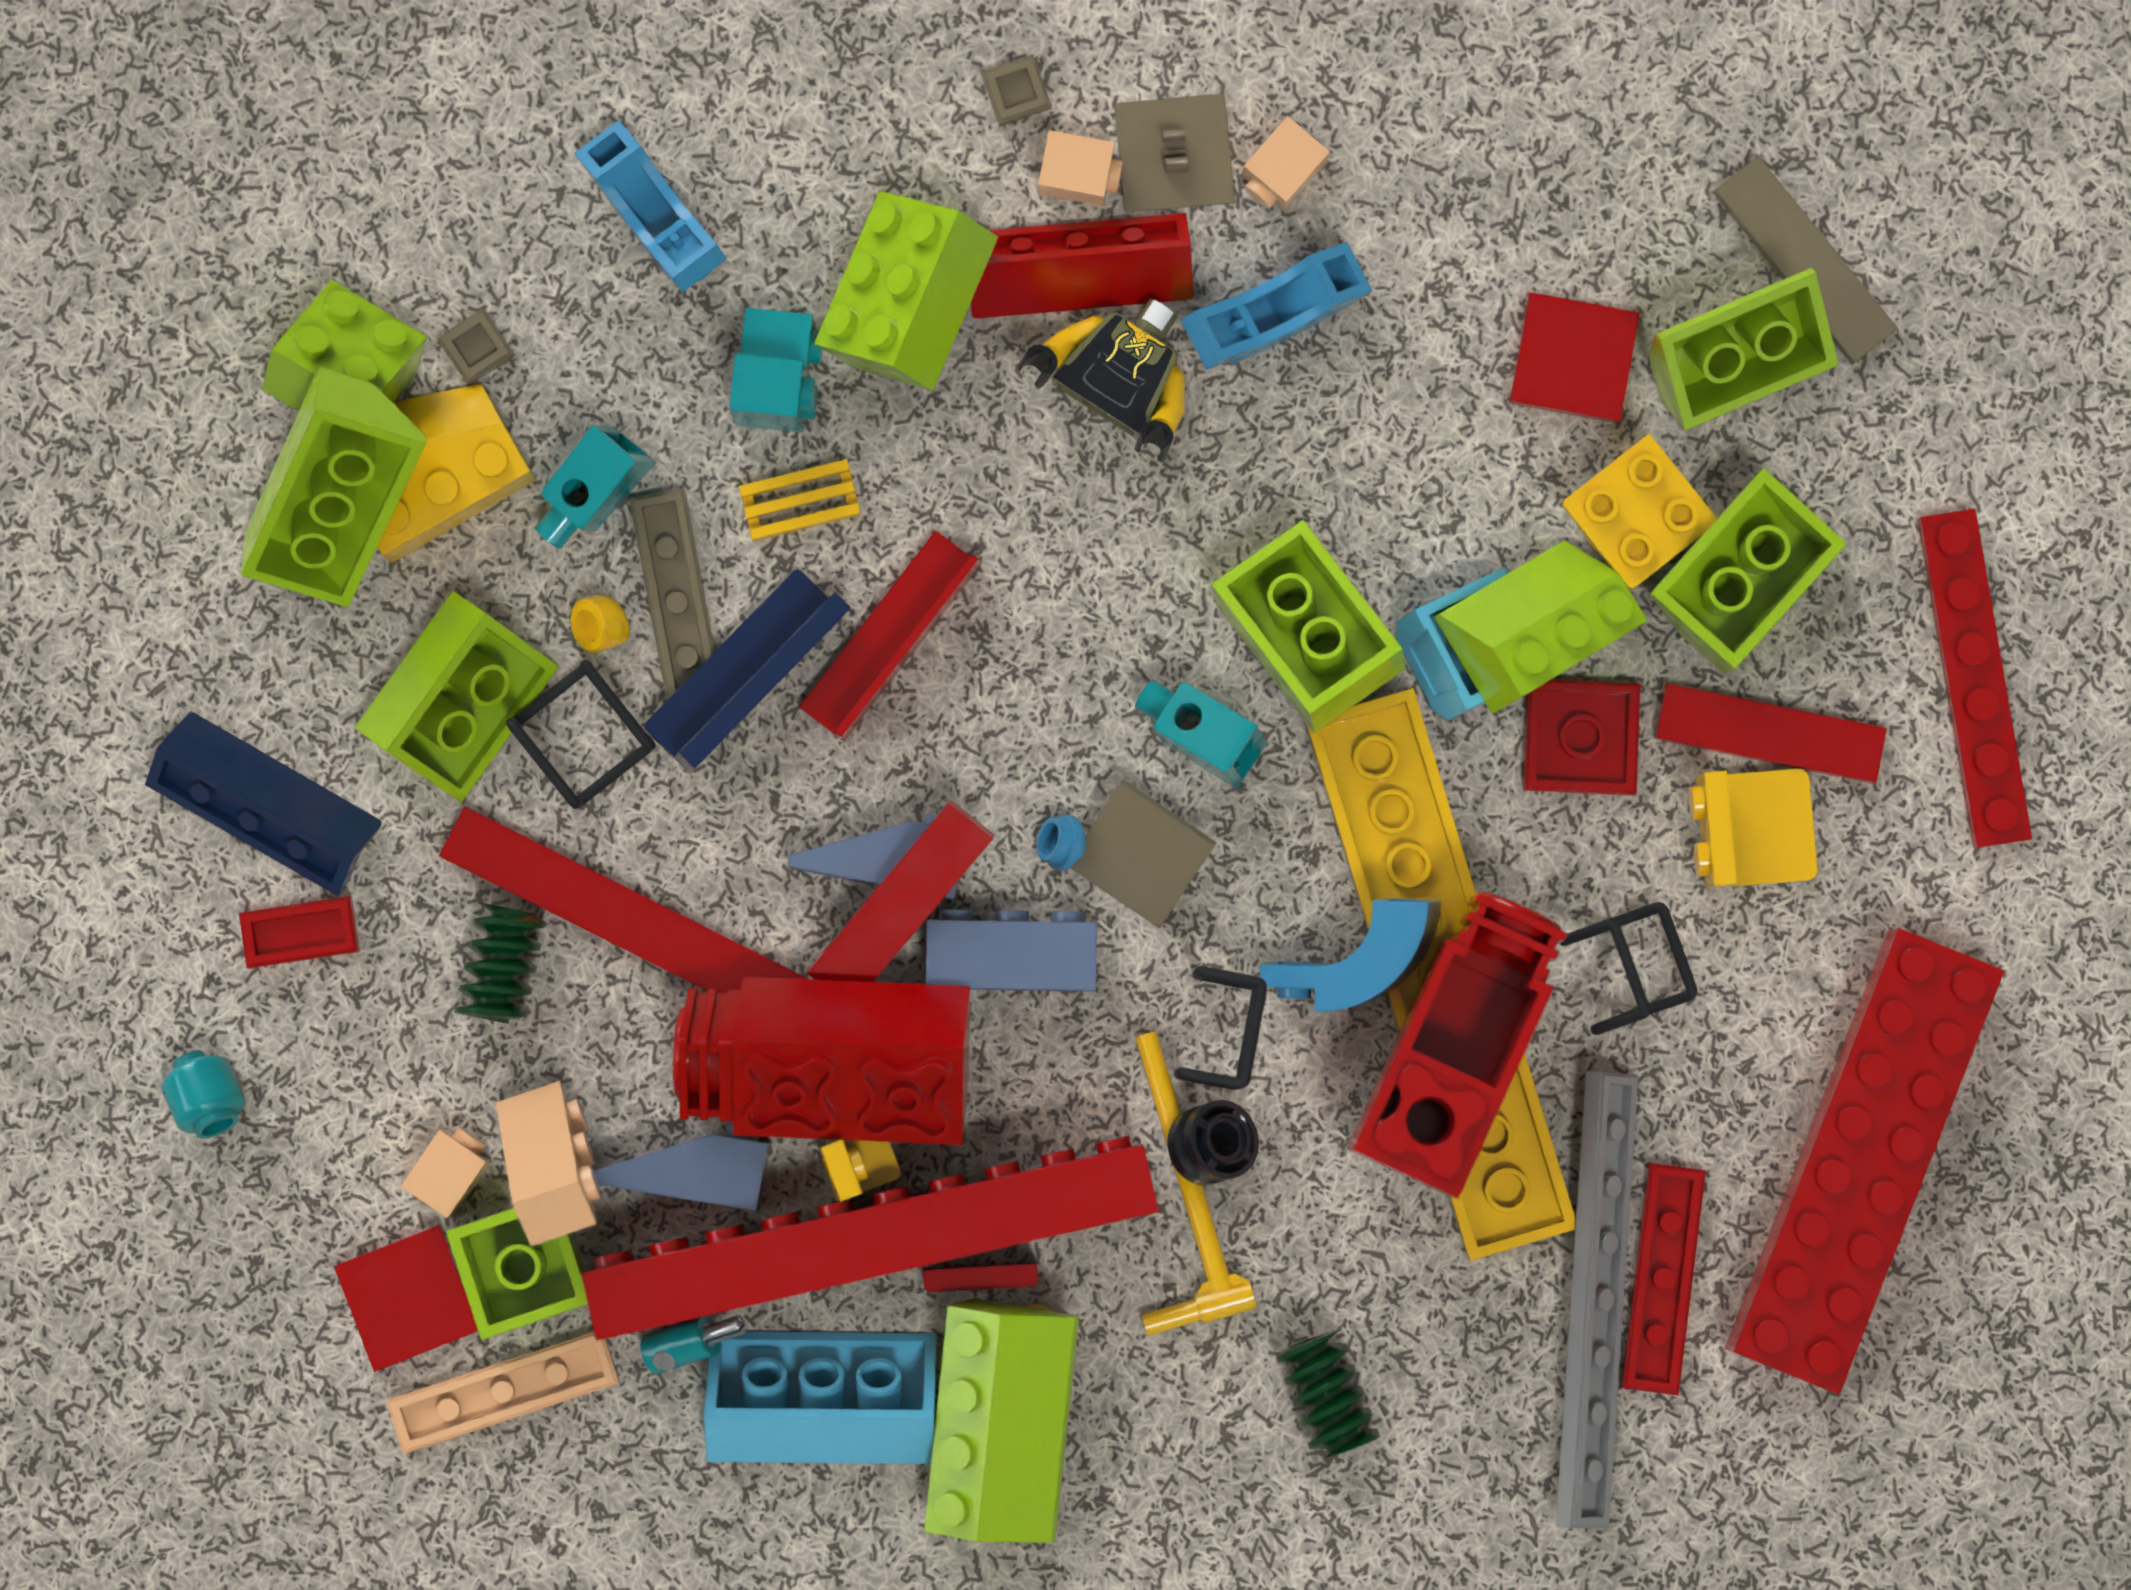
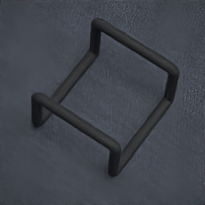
[506,660,656,809]
[1559,902,1698,1035]
[1174,966,1267,1090]

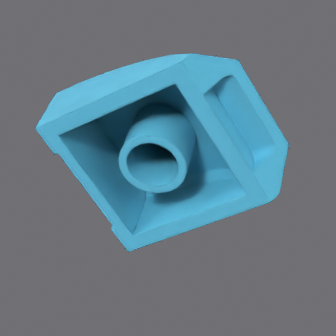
[1396,567,1510,722]

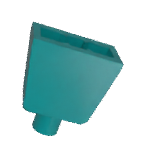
[535,425,656,549]
[1135,679,1267,790]

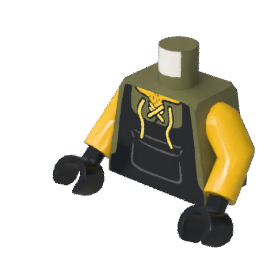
[1017,299,1185,462]

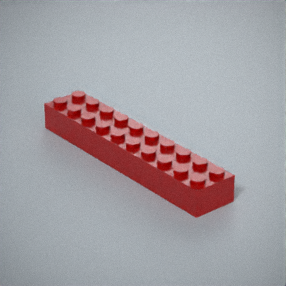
[581,1136,1159,1341]

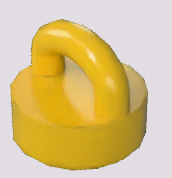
[570,595,630,653]

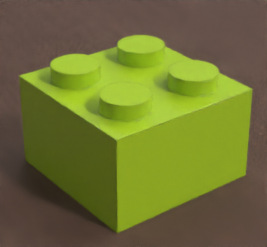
[262,279,427,412]
[446,1208,588,1340]

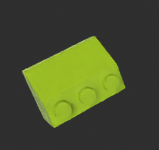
[1648,268,1839,431]
[1650,468,1847,673]
[1434,540,1648,714]
[354,591,559,803]

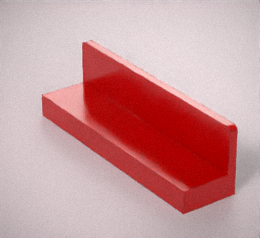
[971,213,1194,319]
[799,530,980,742]

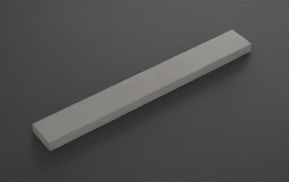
[1556,1071,1638,1528]

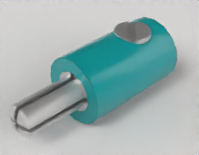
[640,1315,746,1375]

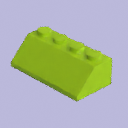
[241,367,426,608]
[924,1298,1079,1543]

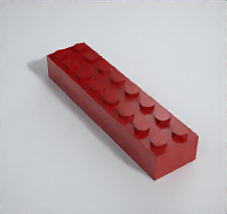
[1724,928,2005,1395]

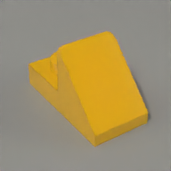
[818,1140,901,1202]

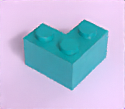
[729,307,823,433]

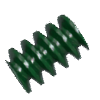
[454,902,546,1024]
[1276,1329,1380,1457]

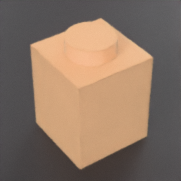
[1242,116,1330,212]
[1038,130,1123,207]
[400,1127,492,1218]

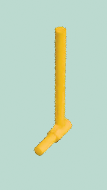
[1135,1031,1257,1336]

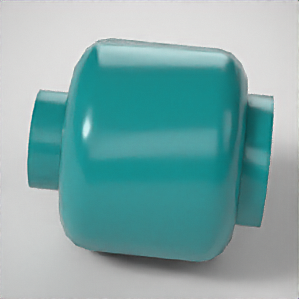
[161,1050,245,1139]

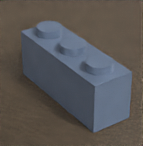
[926,909,1097,992]

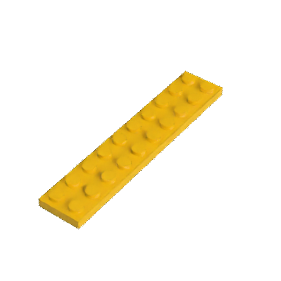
[1305,688,1576,1261]

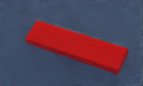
[1654,683,1887,784]
[807,799,994,982]
[1621,1163,1706,1396]

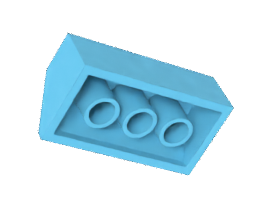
[704,1331,937,1464]

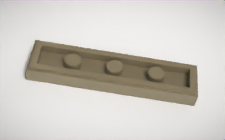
[1713,156,1898,365]
[629,488,715,700]

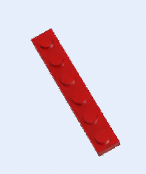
[1917,508,2032,849]

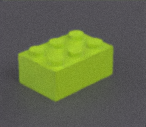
[814,190,998,391]
[1211,520,1406,734]

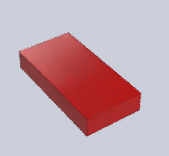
[239,896,360,969]
[923,1262,1038,1293]

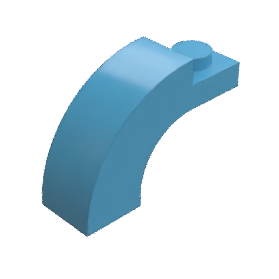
[574,120,727,292]
[1181,242,1372,370]
[1260,898,1441,1012]

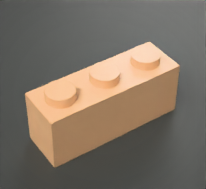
[495,1081,601,1246]

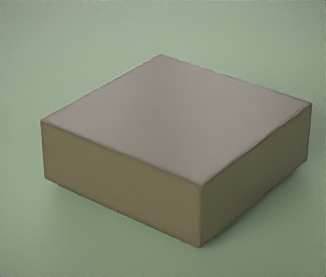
[981,54,1052,127]
[437,308,515,386]

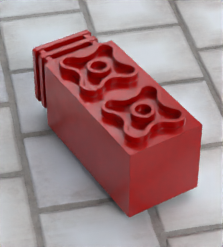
[1347,891,1568,1199]
[673,977,970,1145]

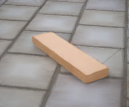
[386,1332,620,1454]

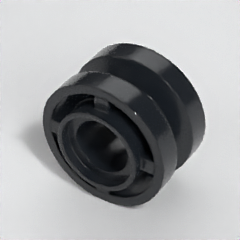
[1167,1100,1259,1186]

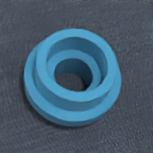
[1037,814,1086,871]

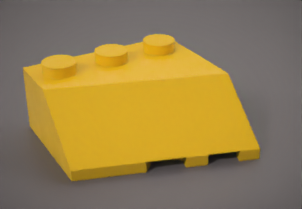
[377,384,537,563]

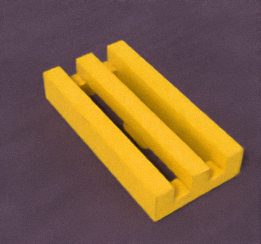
[739,459,861,542]

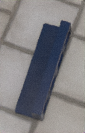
[644,570,851,774]
[145,712,382,896]

